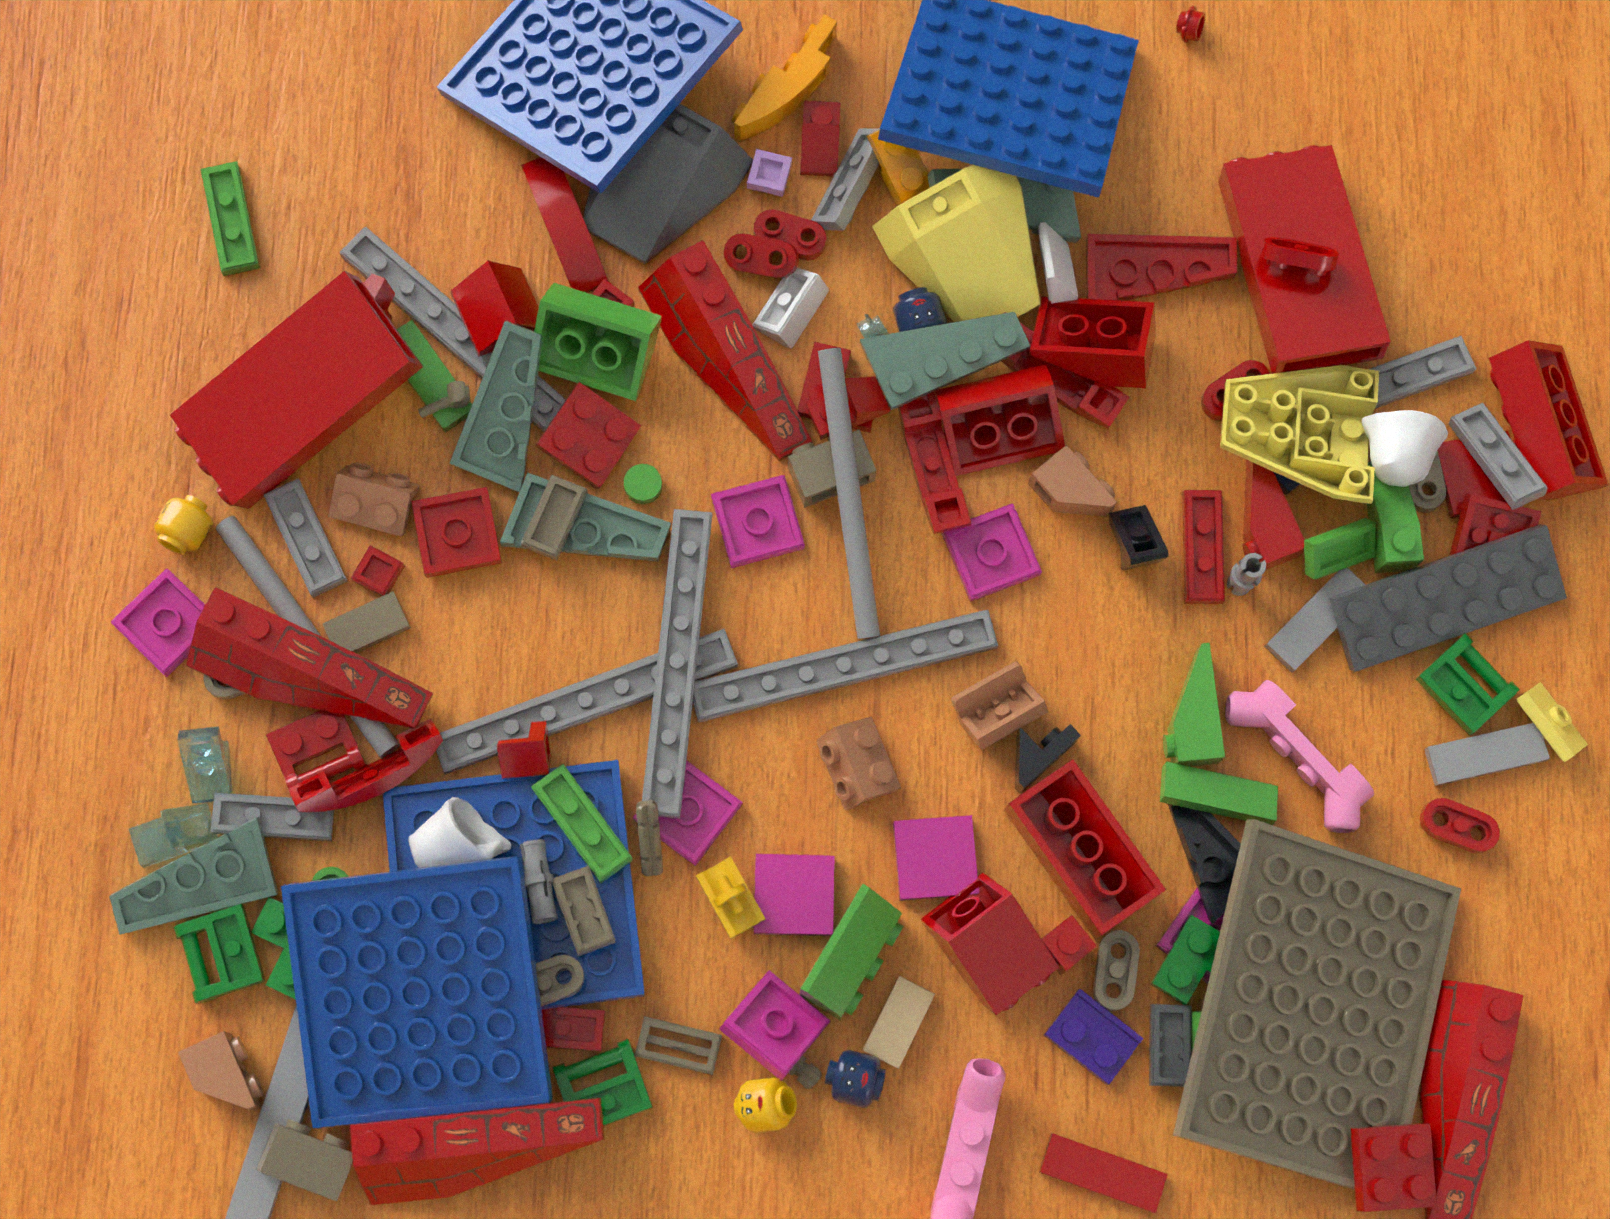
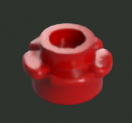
[1176,6,1206,42]

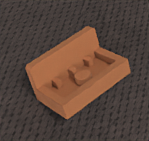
[328,463,420,537]
[951,661,1048,750]
[817,716,901,811]

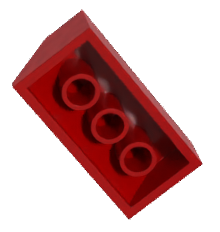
[1489,340,1609,500]
[1004,759,1166,940]

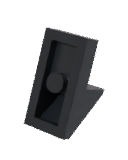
[1109,505,1169,571]
[1015,724,1081,794]

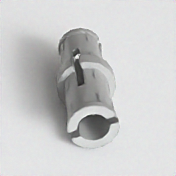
[1227,553,1266,596]
[520,839,558,924]

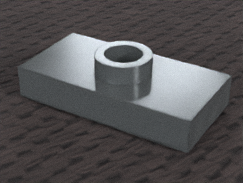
[1149,1004,1192,1087]

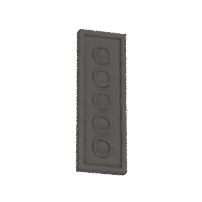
[1329,524,1567,672]

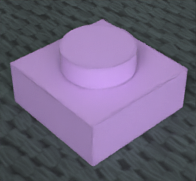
[747,149,792,197]

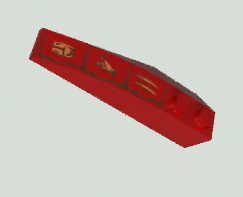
[638,240,813,461]
[186,587,433,729]
[1419,979,1524,1219]
[350,1098,604,1205]

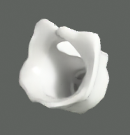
[1362,410,1448,487]
[408,797,511,868]

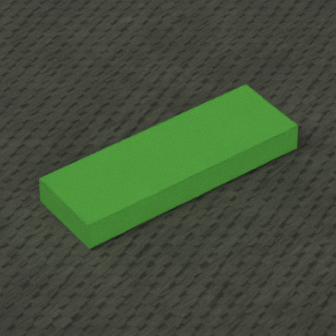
[201,161,260,276]
[397,320,472,432]
[1160,761,1278,825]
[531,764,633,883]

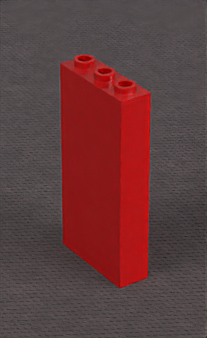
[1218,145,1391,374]
[170,271,423,509]

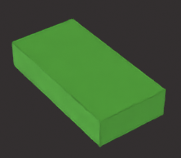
[1304,518,1376,580]

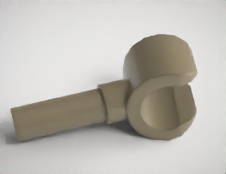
[418,381,470,418]

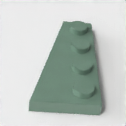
[927,169,1081,243]
[860,312,1030,410]
[450,321,543,492]
[500,473,672,562]
[109,816,278,935]

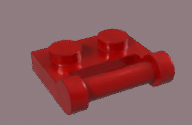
[266,710,366,788]

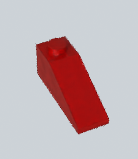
[1242,460,1305,570]

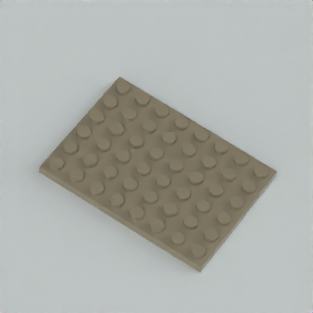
[1173,819,1461,1190]

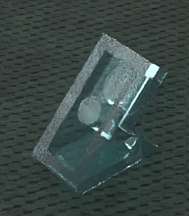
[177,726,232,804]
[129,803,218,868]

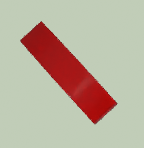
[521,157,609,293]
[1001,312,1130,429]
[898,391,971,534]
[288,718,443,812]

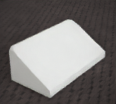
[1038,222,1078,303]
[752,268,829,348]

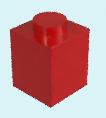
[1042,915,1097,975]

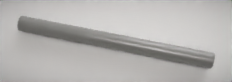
[818,348,880,639]
[216,516,400,758]

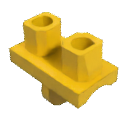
[696,856,765,939]

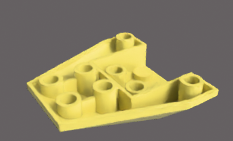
[872,165,1041,322]
[1220,365,1379,504]

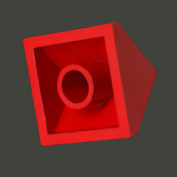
[451,260,539,357]

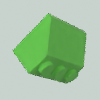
[534,283,662,401]
[799,884,904,1020]

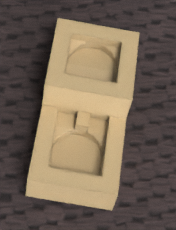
[863,976,935,1069]

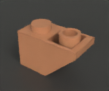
[1028,445,1117,517]
[178,1031,264,1111]

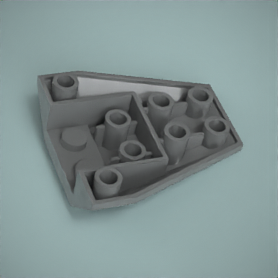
[583,103,753,264]

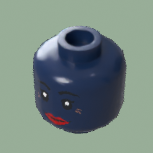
[893,287,947,332]
[825,1050,886,1108]

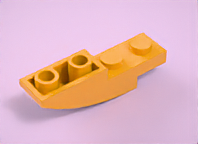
[732,14,837,142]
[867,129,929,206]

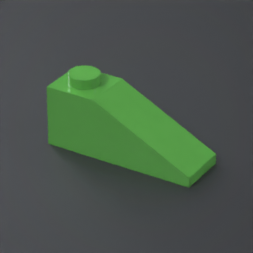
[1366,461,1424,573]
[1163,643,1225,767]

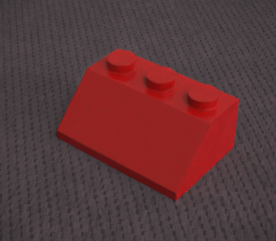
[935,364,1065,476]

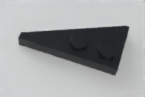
[1168,804,1241,924]

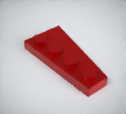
[1086,234,1237,301]

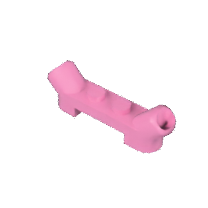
[1225,680,1374,833]
[930,1058,1006,1219]

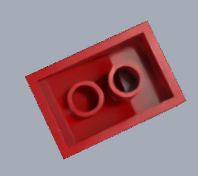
[1030,296,1156,389]

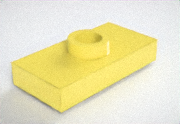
[1517,682,1588,762]

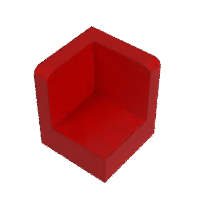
[497,721,552,779]

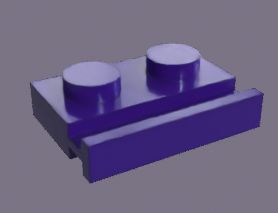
[1044,989,1144,1085]

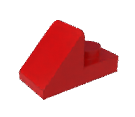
[800,100,841,177]
[806,377,891,440]

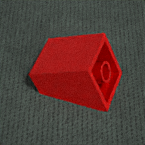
[920,872,1059,1015]

